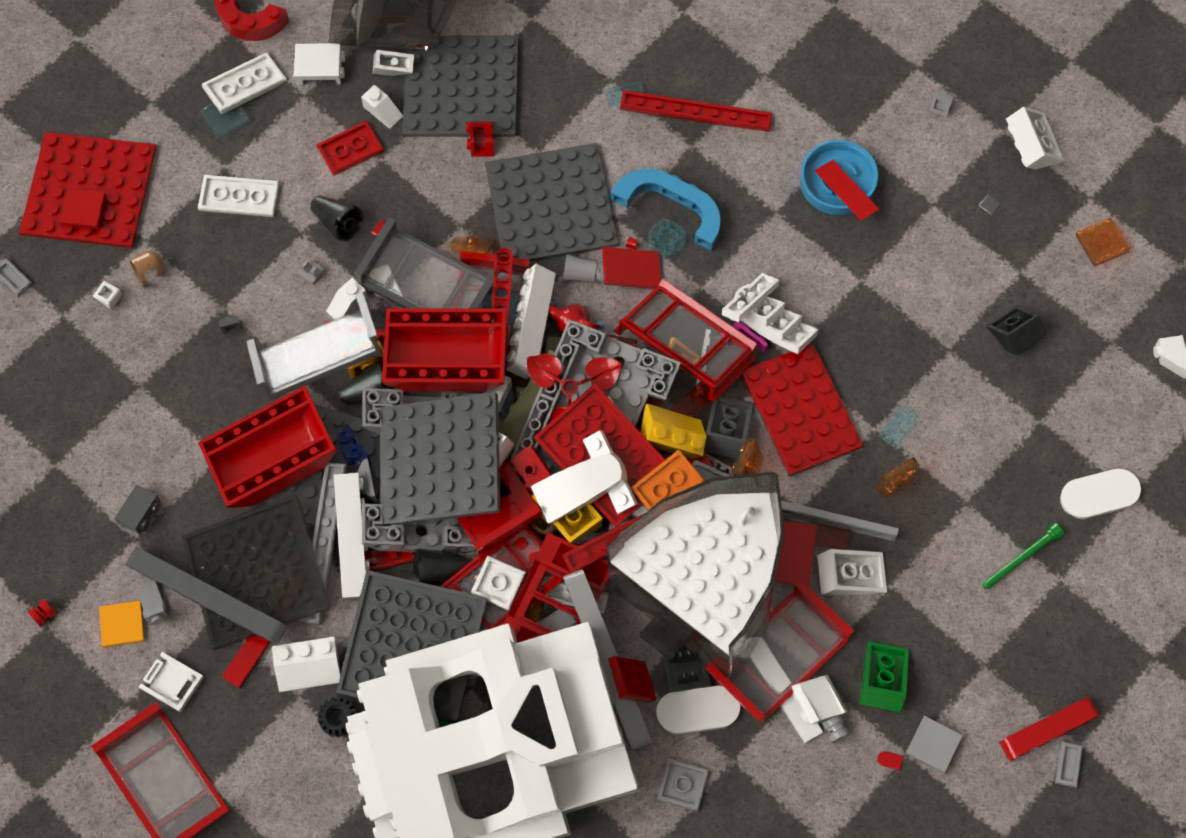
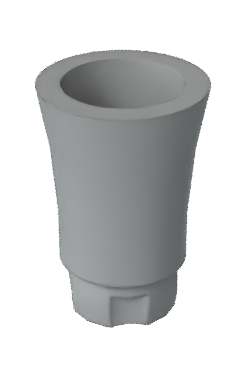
[563,254,604,283]

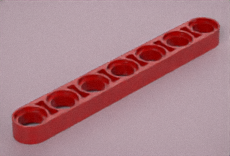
[491,248,513,371]

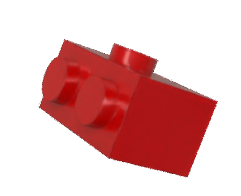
[510,445,553,493]

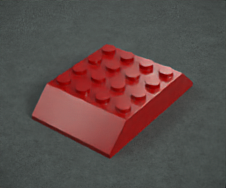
[382,308,507,392]
[198,386,337,508]

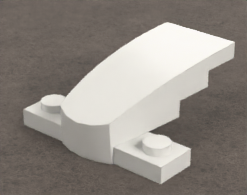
[722,273,818,354]
[531,430,638,523]

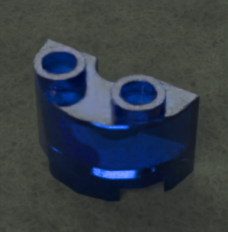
[338,424,372,466]

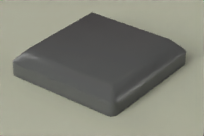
[978,194,1002,215]

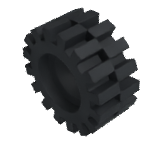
[317,697,356,737]

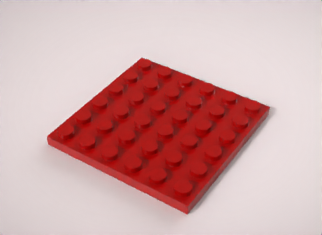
[19,132,156,248]

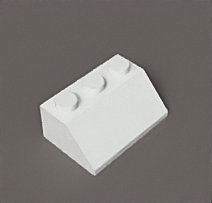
[1006,107,1065,170]
[272,637,341,692]

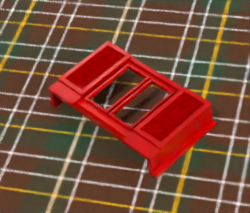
[457,458,542,555]
[503,532,614,643]

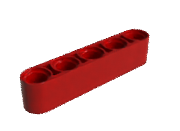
[999,697,1100,762]

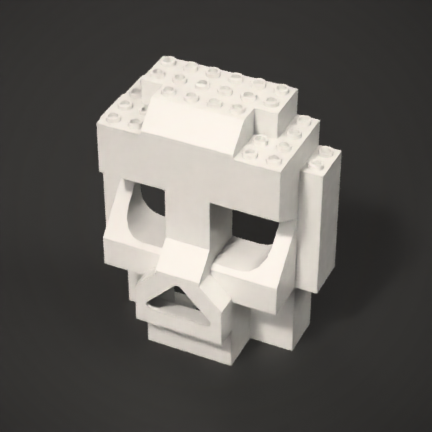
[346,622,639,838]

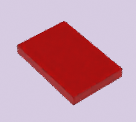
[316,120,384,176]
[602,246,661,289]
[771,520,817,587]
[608,656,657,703]

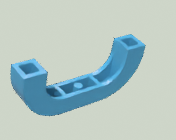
[611,169,720,251]

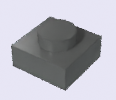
[218,315,242,334]

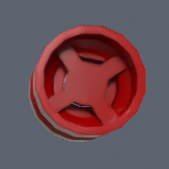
[28,599,57,627]

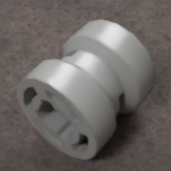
[822,715,850,743]

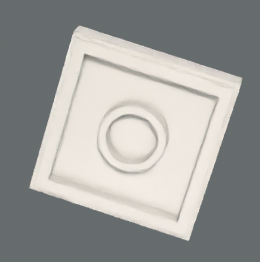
[470,556,526,611]

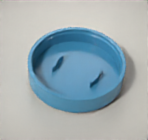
[800,140,878,215]

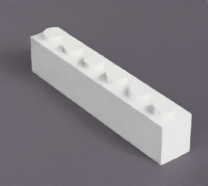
[506,264,556,379]
[334,473,370,599]

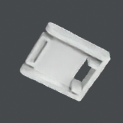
[139,652,204,713]

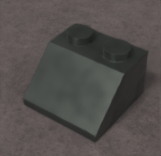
[986,306,1047,355]

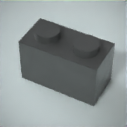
[115,484,161,534]

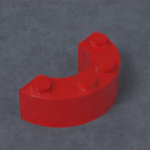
[215,0,289,41]

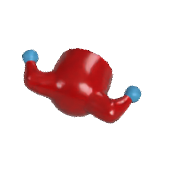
[548,300,605,334]

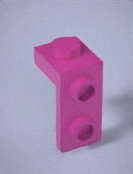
[721,321,768,353]

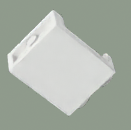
[294,43,345,85]

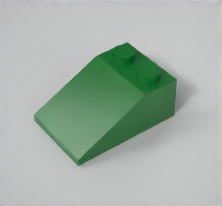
[859,641,909,713]

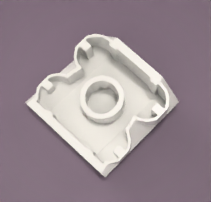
[791,675,847,724]

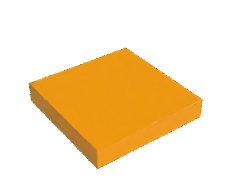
[99,601,145,648]

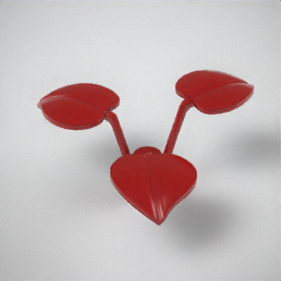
[527,354,622,421]

